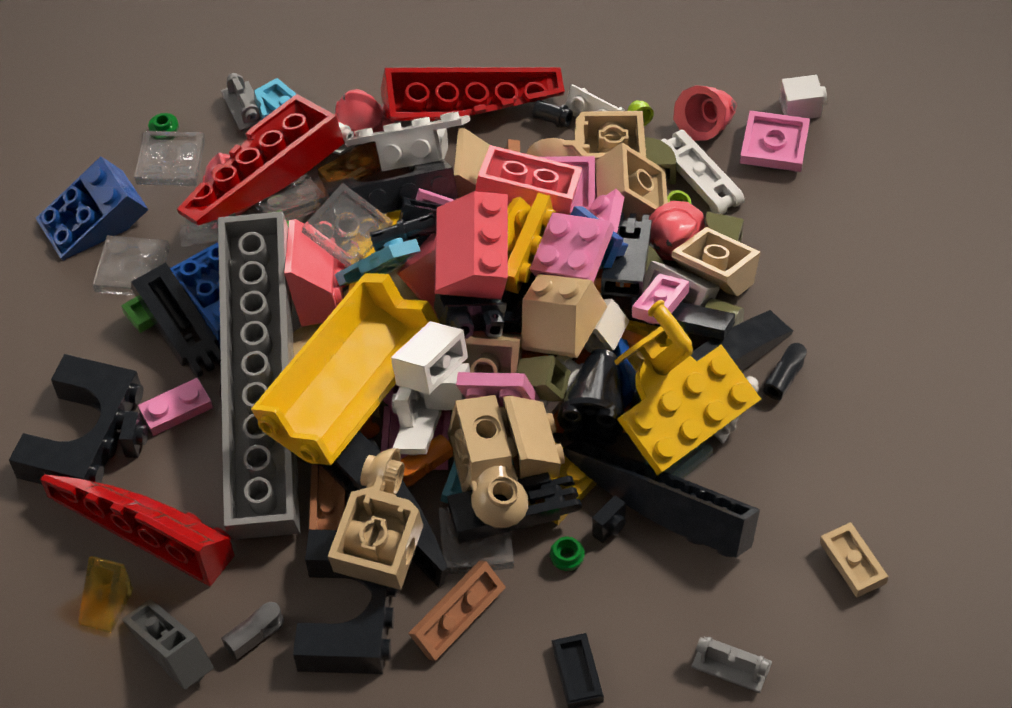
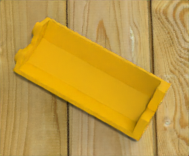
[251,273,440,465]

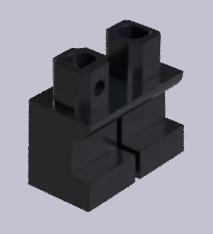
[434,294,507,339]

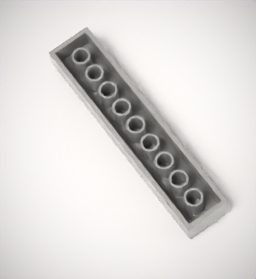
[218,211,300,540]

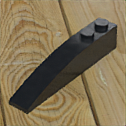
[630,310,793,409]
[320,431,448,588]
[563,439,760,558]

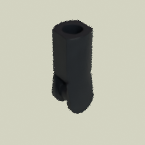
[763,343,807,400]

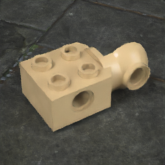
[526,111,646,182]
[447,395,528,528]
[328,448,423,590]

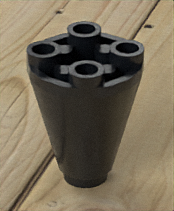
[557,349,625,446]

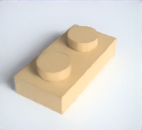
[820,522,889,598]

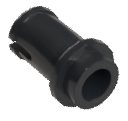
[532,100,573,128]

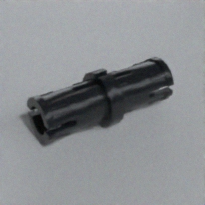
[370,212,436,251]

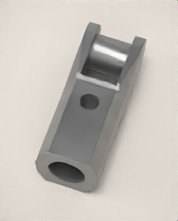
[221,602,284,659]

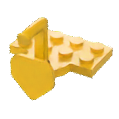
[614,300,761,475]

